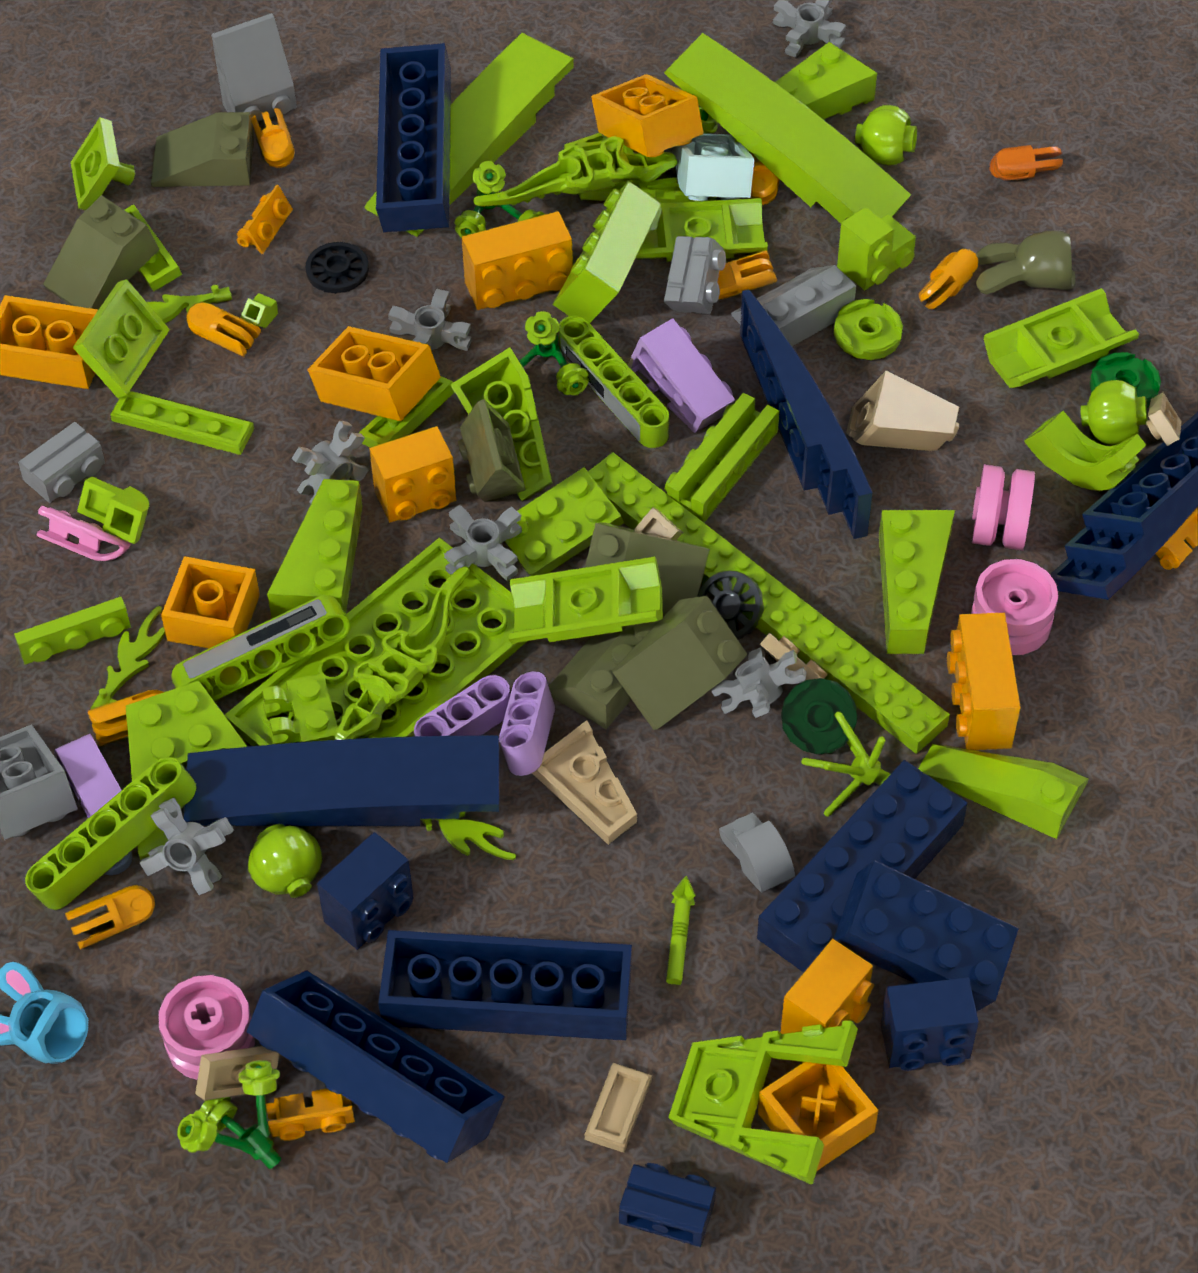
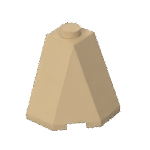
[846,371,959,451]

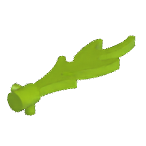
[147,285,232,323]
[91,606,165,709]
[420,812,516,860]

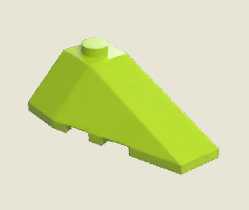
[450,347,553,501]
[918,744,1089,839]

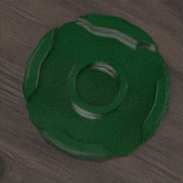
[781,678,857,754]

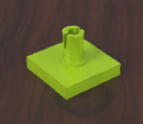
[71,117,135,210]

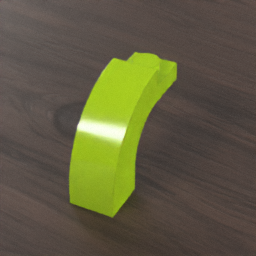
[1024,411,1146,491]

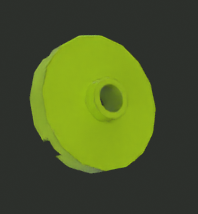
[833,299,903,360]

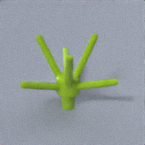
[801,712,891,817]

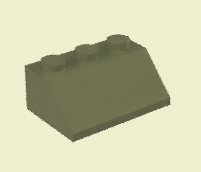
[549,621,659,729]

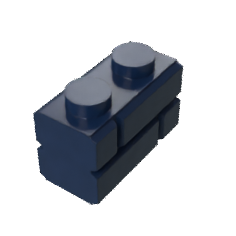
[619,1163,716,1247]

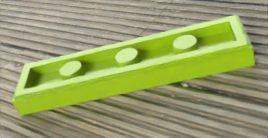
[110,391,254,455]

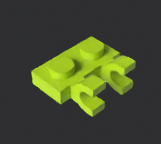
[262,673,338,744]

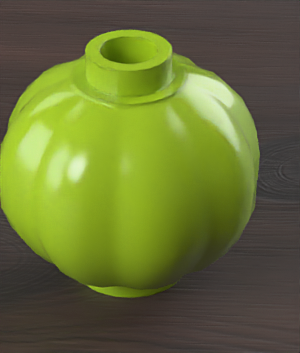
[855,105,917,165]
[1081,380,1148,446]
[248,824,322,898]

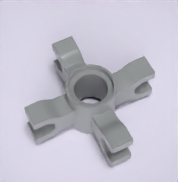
[773,0,846,58]
[388,289,472,351]
[292,421,369,504]
[444,505,522,581]
[711,647,807,718]
[140,798,234,895]

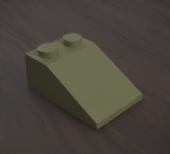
[151,112,254,187]
[43,195,160,310]
[458,399,526,502]
[585,522,710,615]
[612,596,747,730]

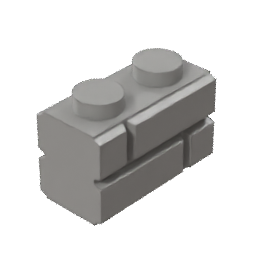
[664,236,726,314]
[18,422,105,503]

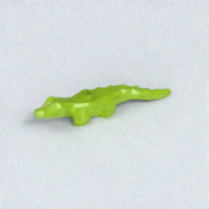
[473,136,678,206]
[335,567,469,740]

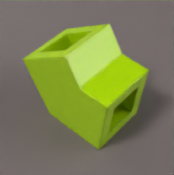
[240,293,278,328]

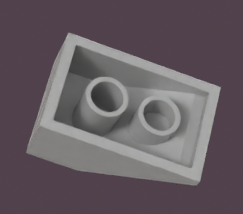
[211,13,297,122]
[0,724,78,840]

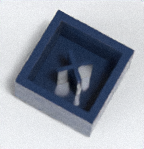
[317,832,414,950]
[880,977,979,1071]

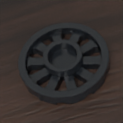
[305,242,369,294]
[697,571,764,640]

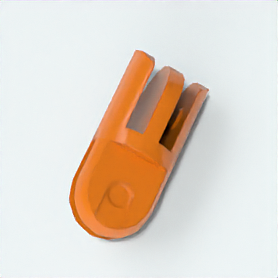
[989,145,1063,181]

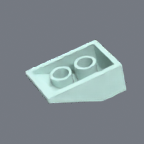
[671,134,754,201]

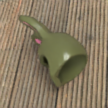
[976,231,1076,294]

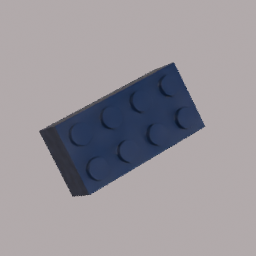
[834,860,1019,1011]

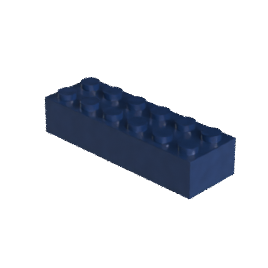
[376,43,451,232]
[757,760,968,973]
[378,930,632,1041]
[246,970,505,1163]

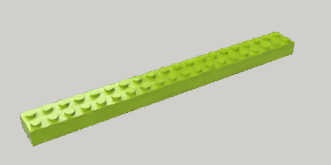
[588,452,950,754]

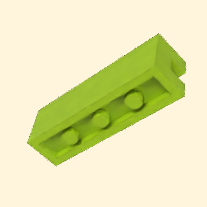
[665,393,779,523]

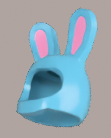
[0,962,89,1064]

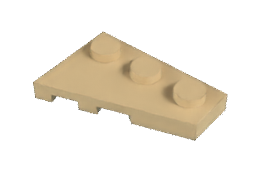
[532,720,637,845]

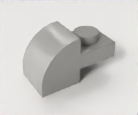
[719,813,795,893]

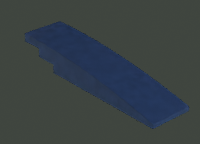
[740,289,873,539]
[1050,412,1198,600]
[184,735,499,826]

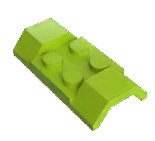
[635,198,768,261]
[984,288,1139,388]
[509,557,663,643]

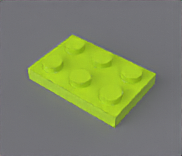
[73,279,170,398]
[504,467,624,576]

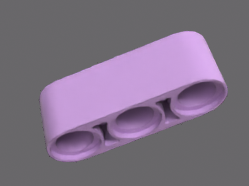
[499,671,555,776]
[414,675,510,736]
[54,734,121,818]

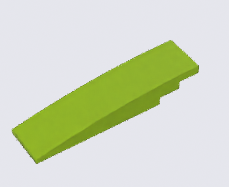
[365,33,574,237]
[664,33,911,223]

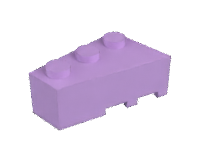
[628,318,735,433]

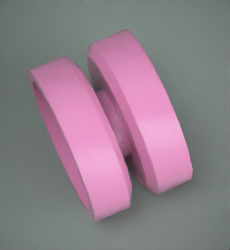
[972,464,1035,550]
[971,559,1058,655]
[159,975,255,1080]

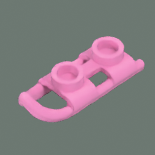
[37,506,131,561]

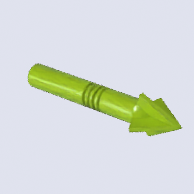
[666,876,696,985]

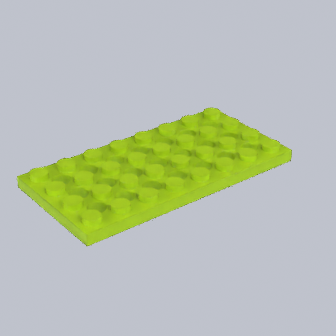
[225,537,527,746]

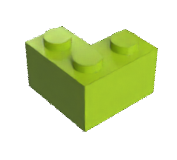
[837,207,916,291]

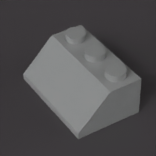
[731,265,856,346]

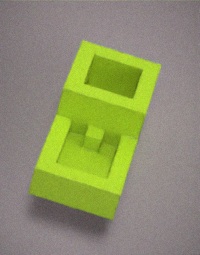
[77,476,149,544]

